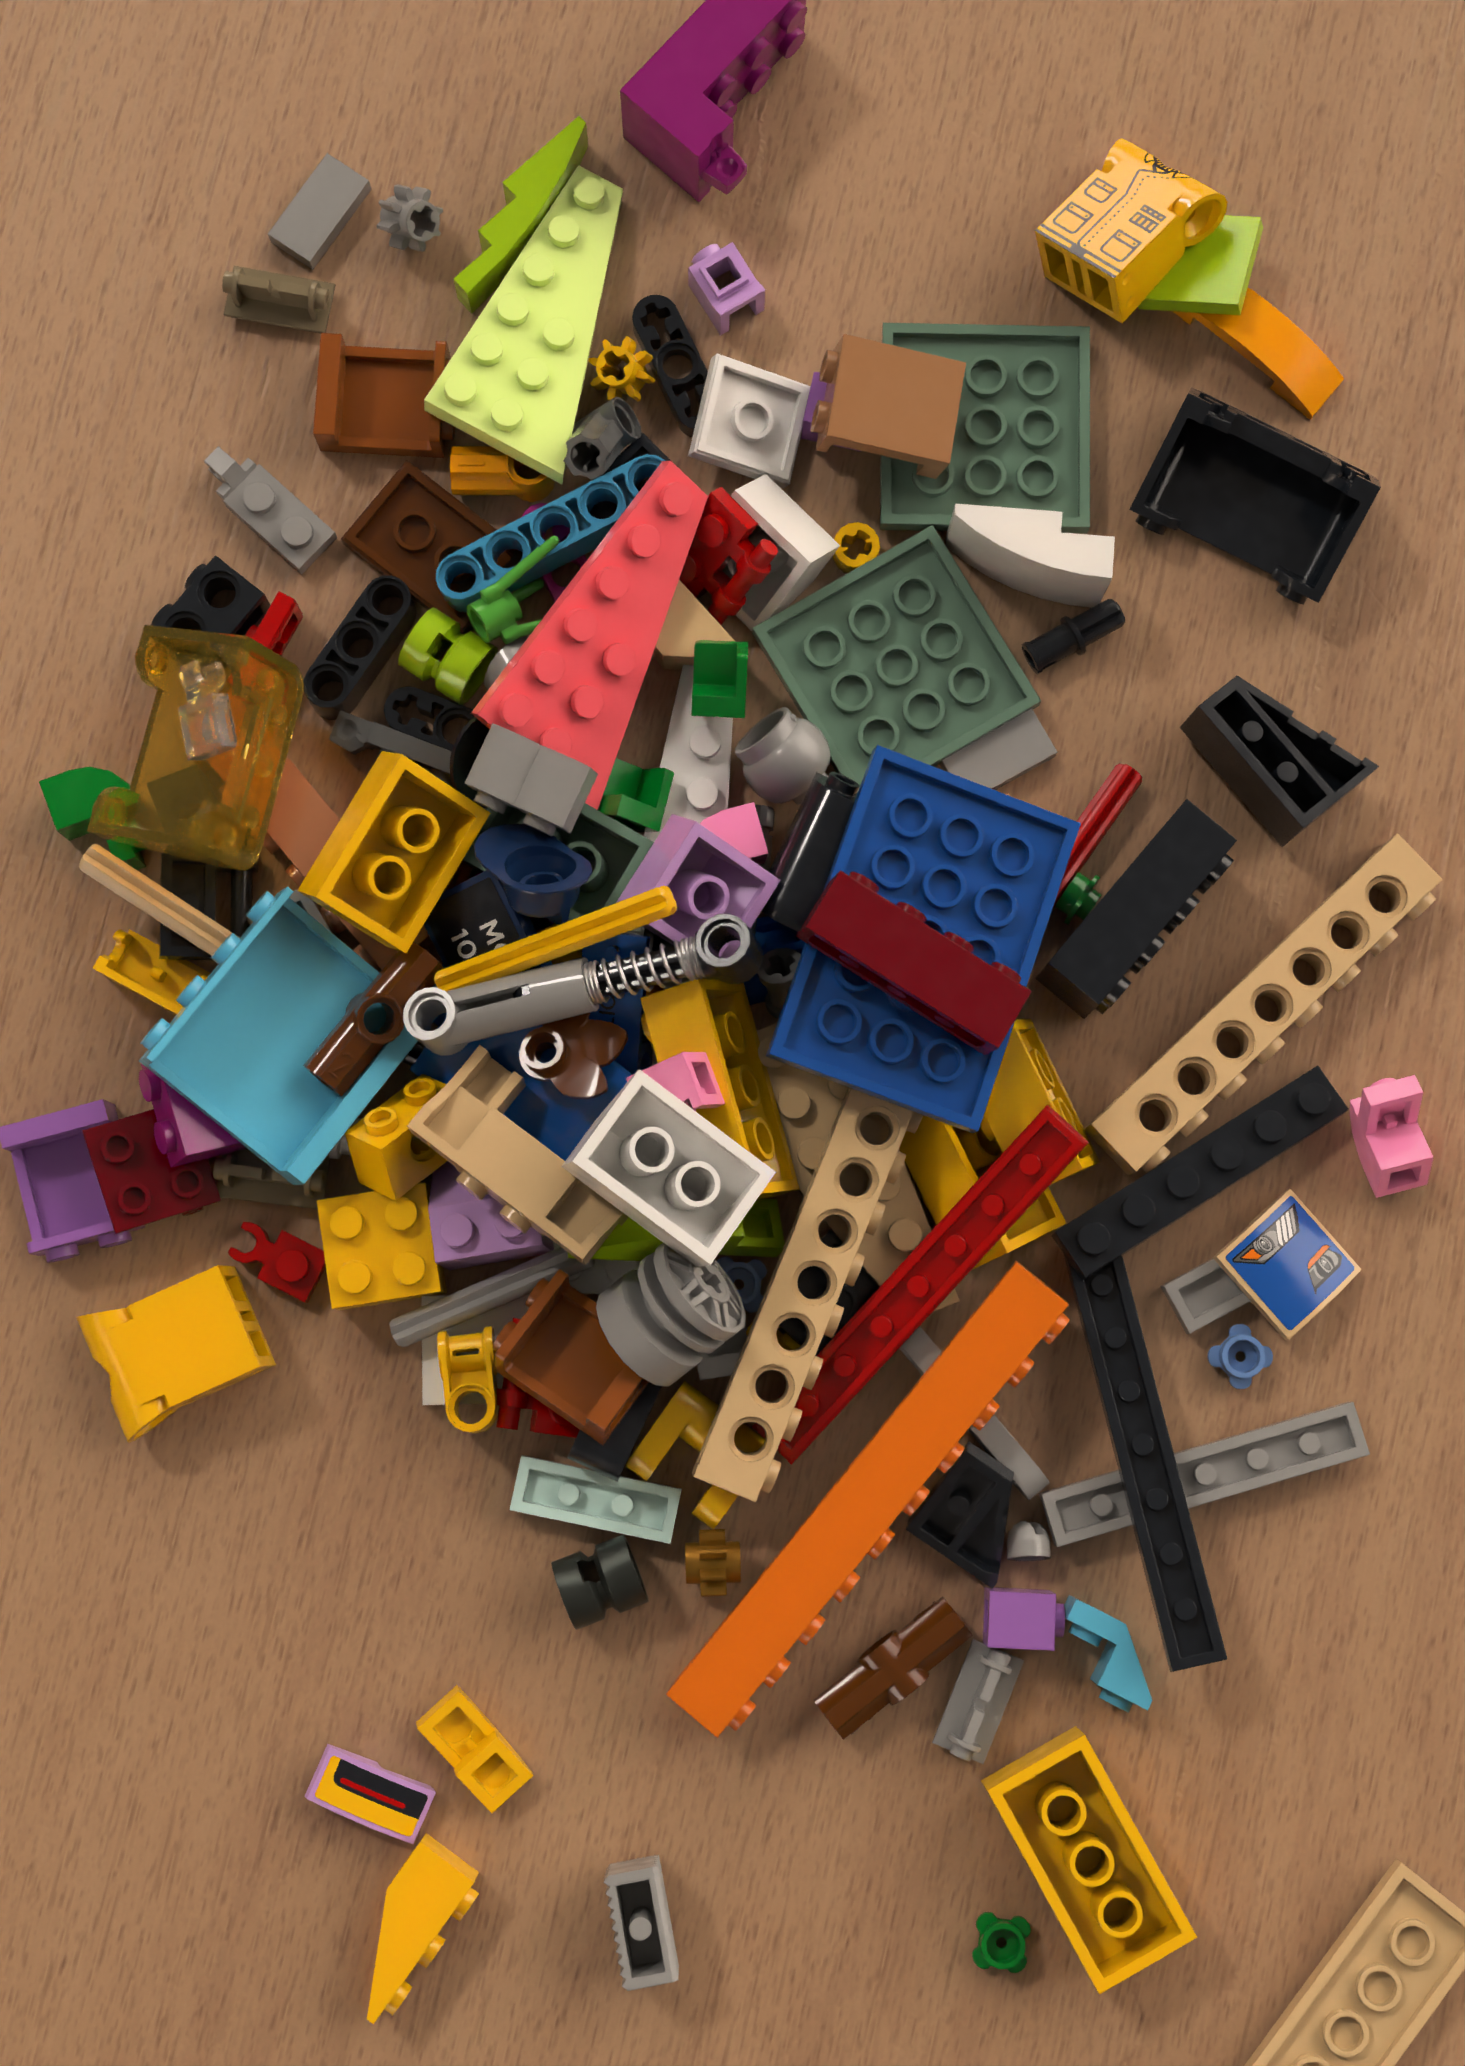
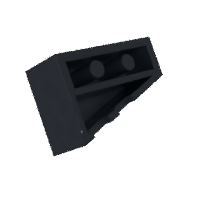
[1180,676,1379,847]

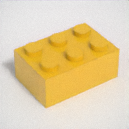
[297,751,491,953]

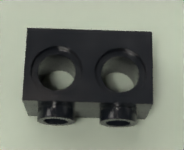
[147,555,270,687]

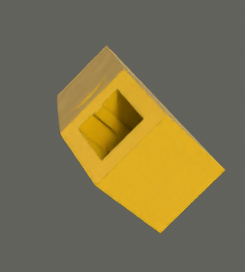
[367,1833,479,2024]

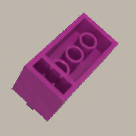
[620,0,807,202]

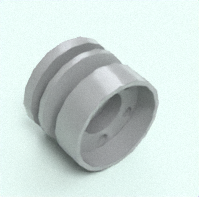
[596,1243,746,1387]

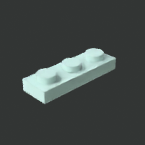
[510,1455,682,1544]

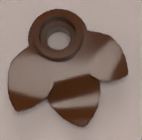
[519,1013,628,1099]

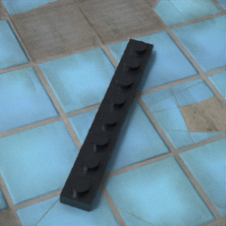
[1064,1255,1227,1672]

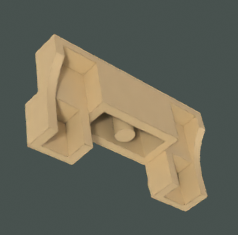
[407,1045,628,1266]

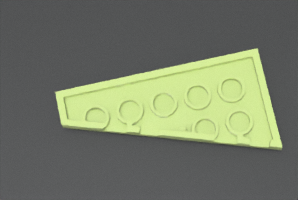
[424,165,623,485]

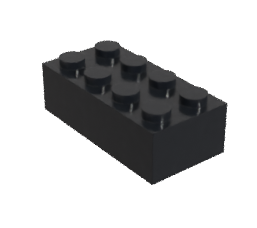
[1035,799,1237,1019]

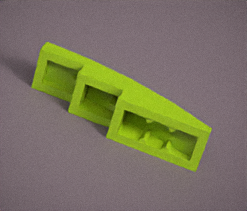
[453,116,588,314]

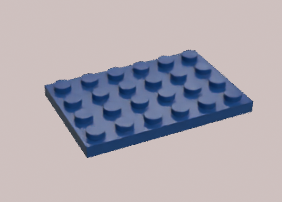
[766,745,1081,1133]

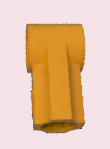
[450,446,555,502]

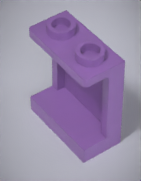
[0,1099,145,1263]

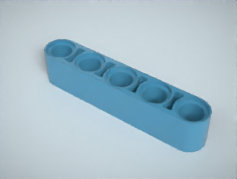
[436,454,665,613]

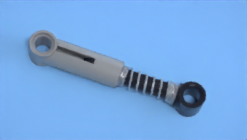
[403,913,763,1056]

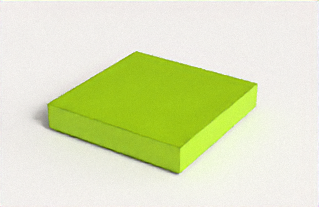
[1138,215,1263,315]

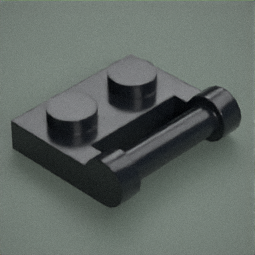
[159,850,258,961]

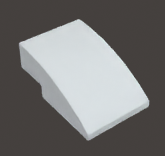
[945,504,1115,608]

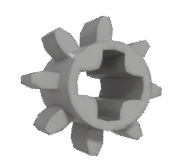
[376,184,443,252]

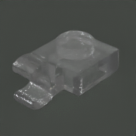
[178,661,238,760]

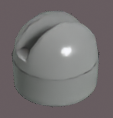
[1006,1521,1051,1561]

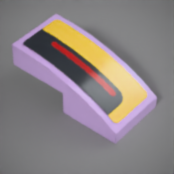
[305,1744,436,1844]

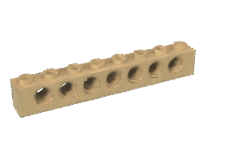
[1084,833,1443,1175]
[692,1087,923,1502]

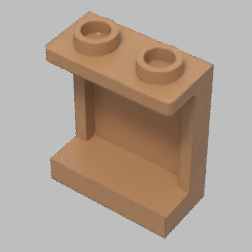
[811,334,966,479]

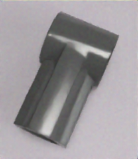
[563,397,642,480]

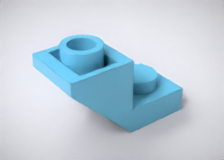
[1064,1595,1153,1712]

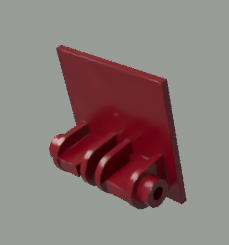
[82,1109,221,1234]

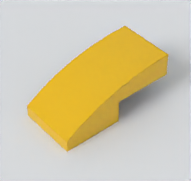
[416,1685,533,1813]

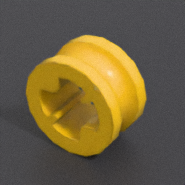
[833,522,880,573]

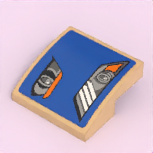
[1212,1188,1362,1340]

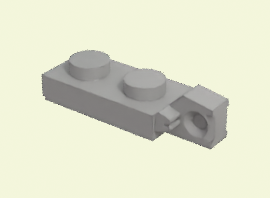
[204,446,337,575]

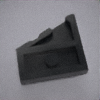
[905,1442,1014,1589]

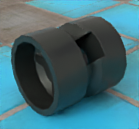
[551,1534,649,1630]

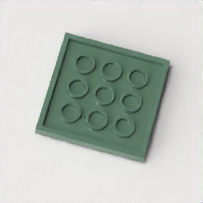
[880,323,1090,534]
[752,525,1041,793]

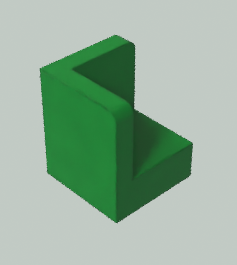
[691,640,748,718]
[598,758,674,832]

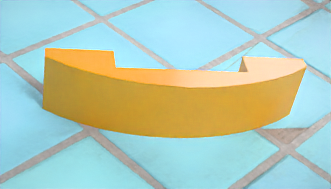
[1173,287,1344,420]

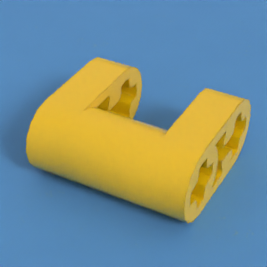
[625,1381,765,1530]

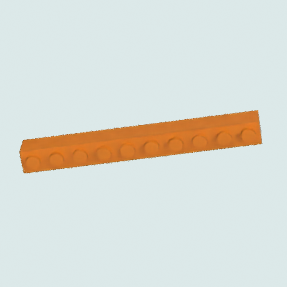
[666,1261,1070,1738]

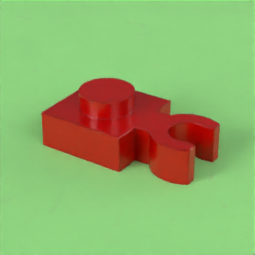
[228,1222,326,1303]

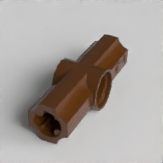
[303,942,445,1097]
[814,1597,973,1740]

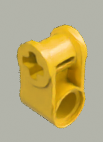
[437,1326,499,1434]

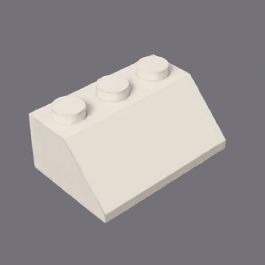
[561,1069,776,1267]

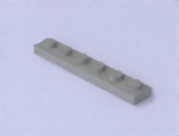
[1039,1402,1370,1547]

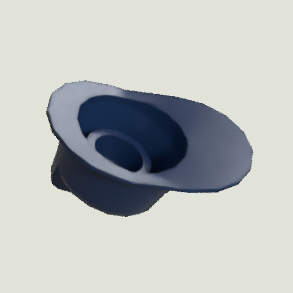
[474,824,592,925]

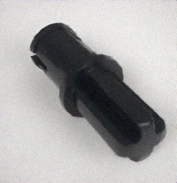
[1022,599,1125,674]

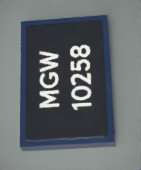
[424,870,553,973]

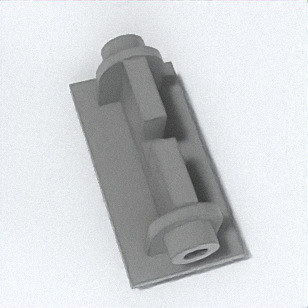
[932,1639,1024,1764]

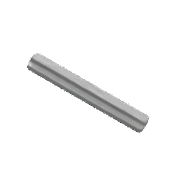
[389,1247,595,1347]

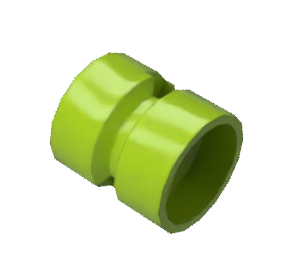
[398,607,498,705]

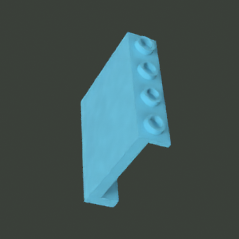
[139,886,437,1185]

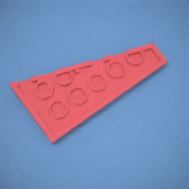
[471,460,708,810]

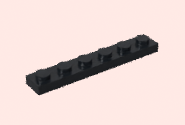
[1052,1066,1349,1281]

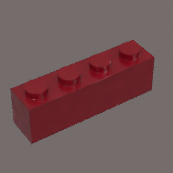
[796,870,1032,1055]

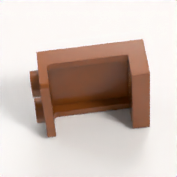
[313,333,456,458]
[492,1269,649,1445]

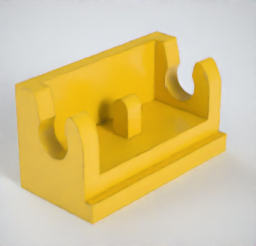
[93,929,211,1015]

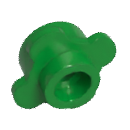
[1055,872,1102,925]
[972,1912,1031,1973]

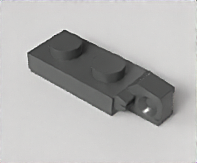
[329,710,455,789]

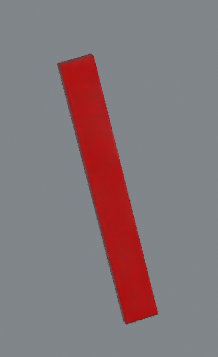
[752,1105,1089,1465]

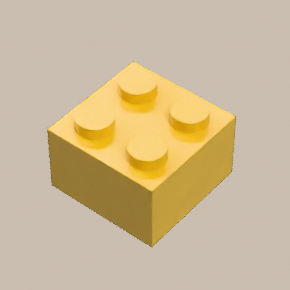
[316,1183,447,1310]

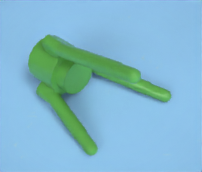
[466,536,559,645]

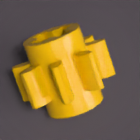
[588,336,655,402]

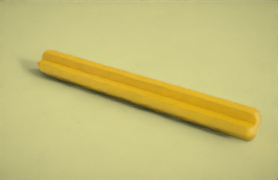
[434,885,677,991]

